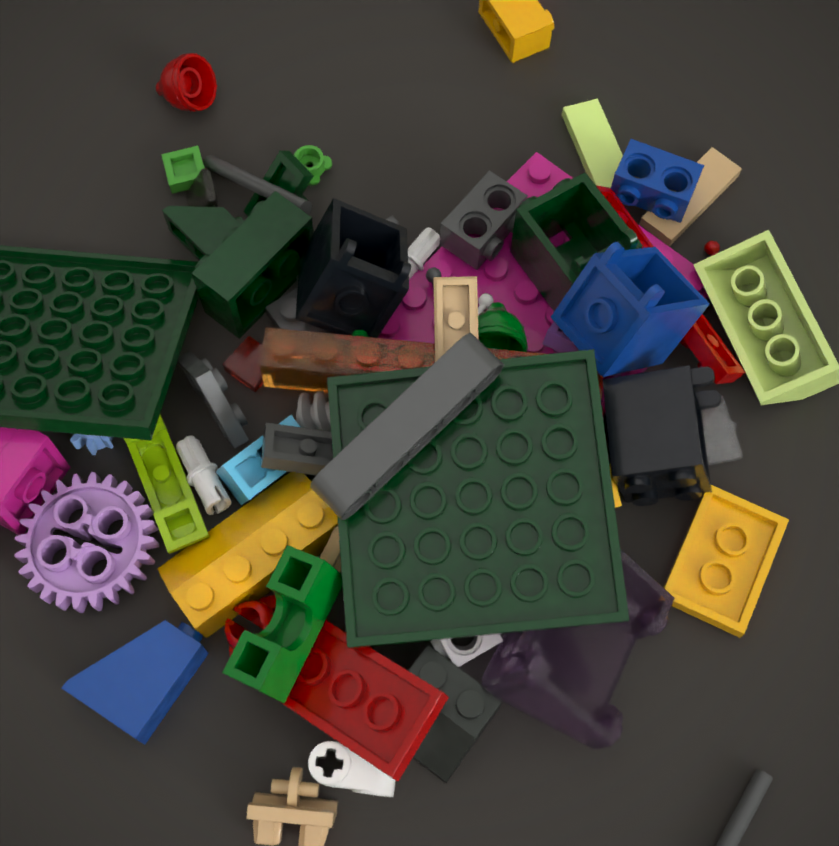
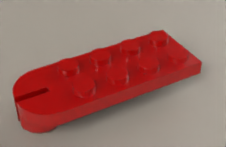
[225,595,449,781]

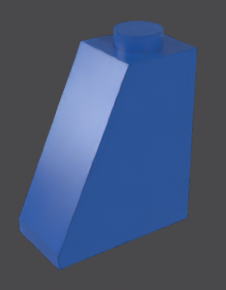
[62,620,209,745]

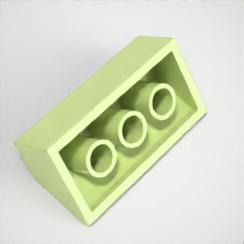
[693,230,839,405]

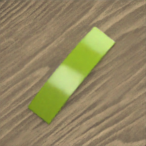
[123,413,210,554]

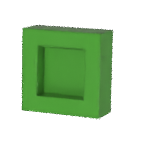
[161,146,209,194]

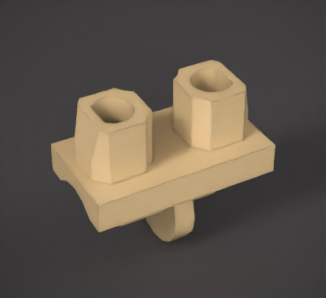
[246,767,338,846]

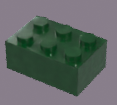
[191,191,314,339]

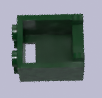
[510,172,643,311]

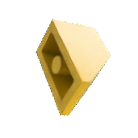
[478,0,554,63]

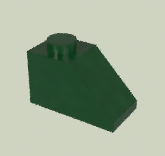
[162,206,244,260]

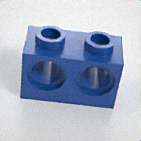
[611,139,704,223]

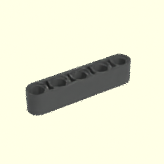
[310,333,504,520]

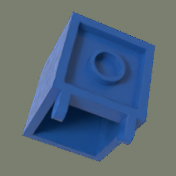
[551,242,710,377]

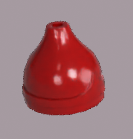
[155,53,217,112]

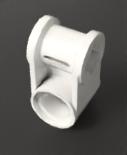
[308,741,396,797]

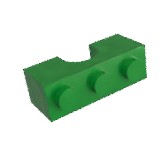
[222,545,343,704]

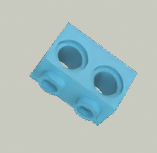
[216,415,300,505]

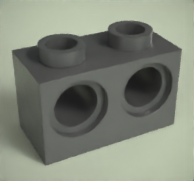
[440,170,528,270]

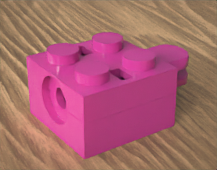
[0,427,71,535]

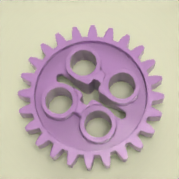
[14,472,159,613]

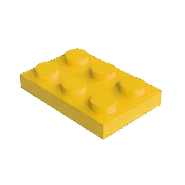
[658,485,789,638]

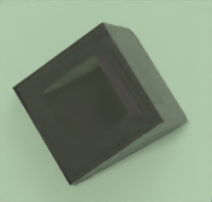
[186,168,219,207]

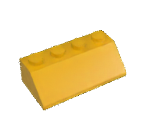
[157,472,338,638]

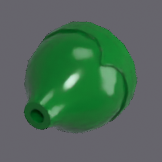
[478,302,528,359]

